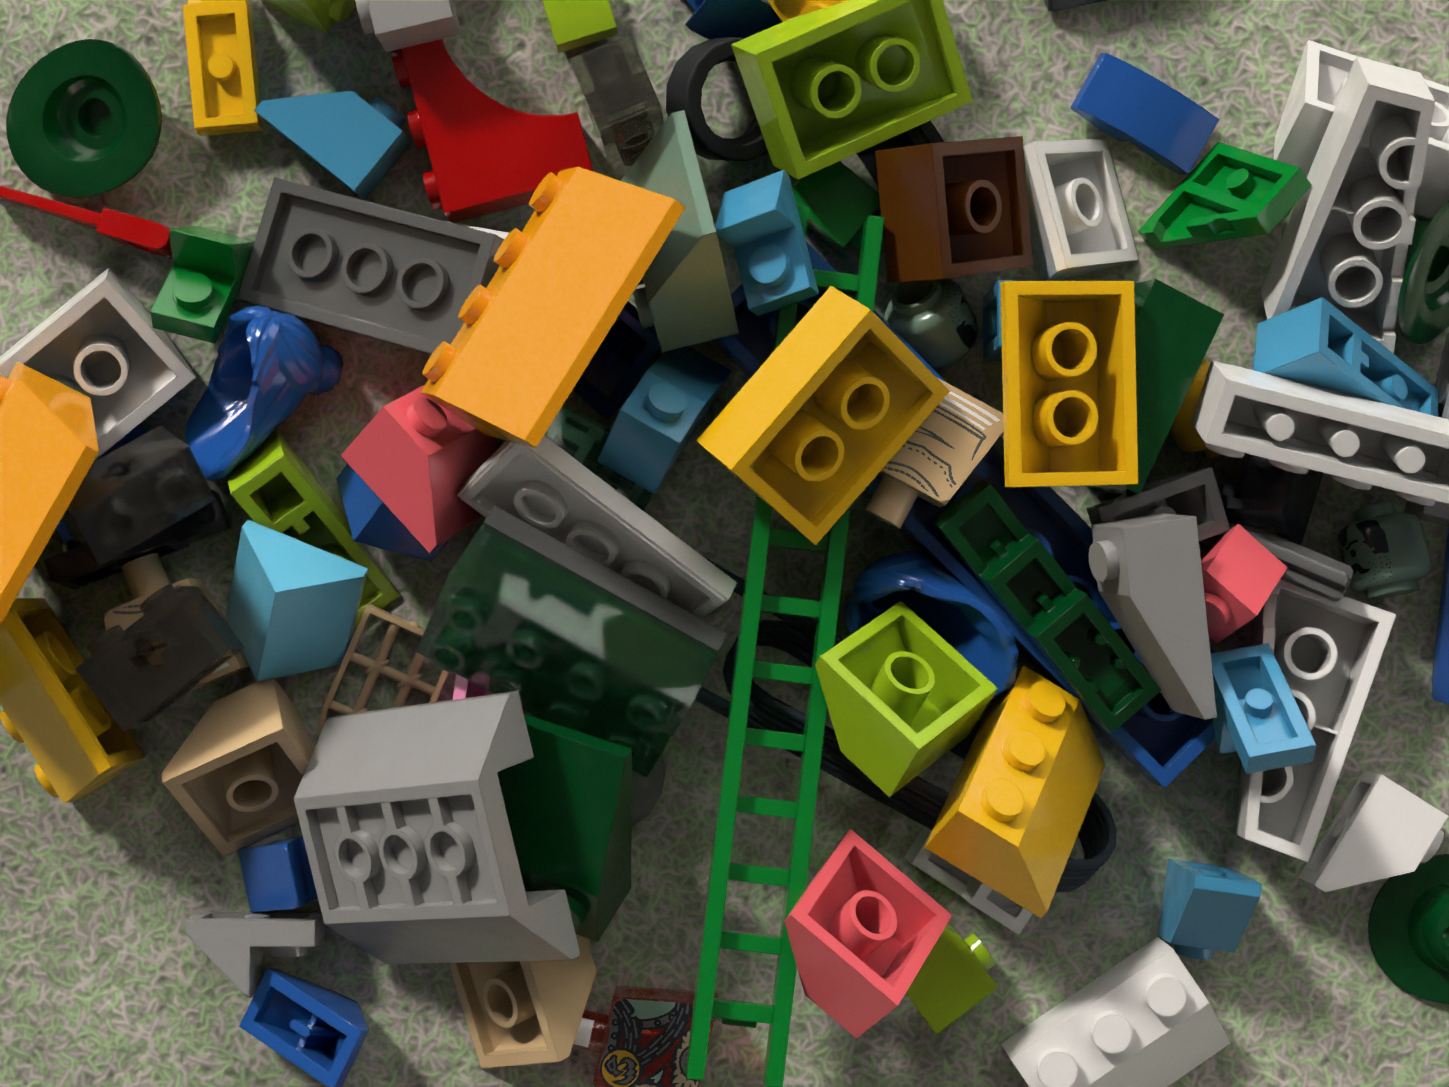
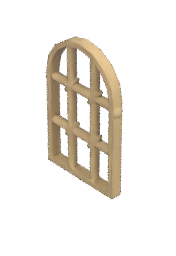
[317,604,460,736]

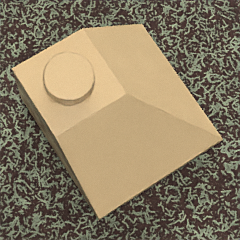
[161,678,314,856]
[448,934,597,1068]

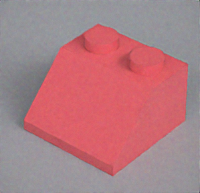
[340,385,497,553]
[784,829,952,1039]

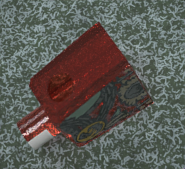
[573,985,718,1087]

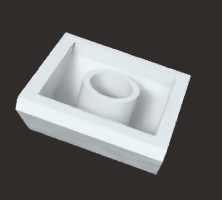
[1023,139,1138,281]

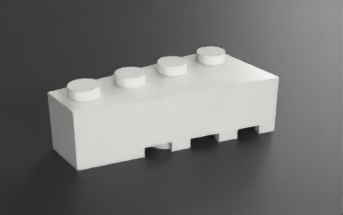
[1260,56,1435,354]
[1235,579,1396,862]

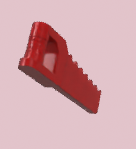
[0,186,173,259]

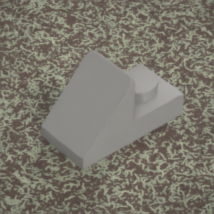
[185,911,326,998]

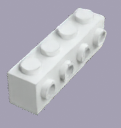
[1191,360,1449,506]

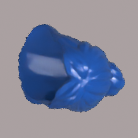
[184,306,344,481]
[845,551,1019,698]

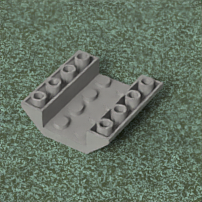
[294,691,580,964]

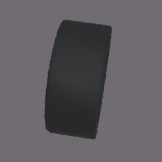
[666,37,769,161]

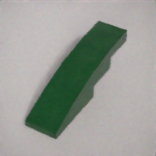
[932,479,1162,733]

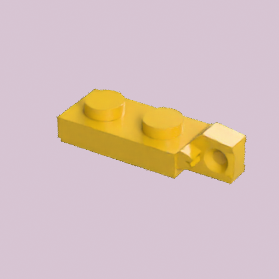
[183,0,264,136]

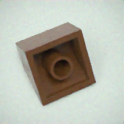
[875,136,1033,283]

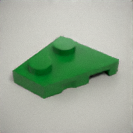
[1138,142,1312,250]

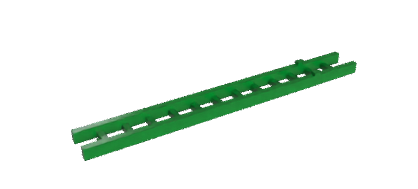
[685,205,884,1087]

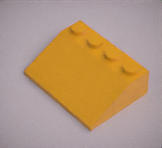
[420,167,686,448]
[0,361,99,625]

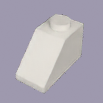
[1298,770,1448,892]

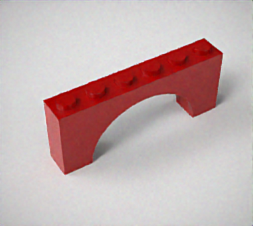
[391,39,594,223]

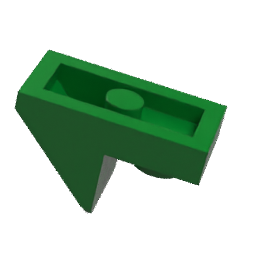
[150,226,255,344]

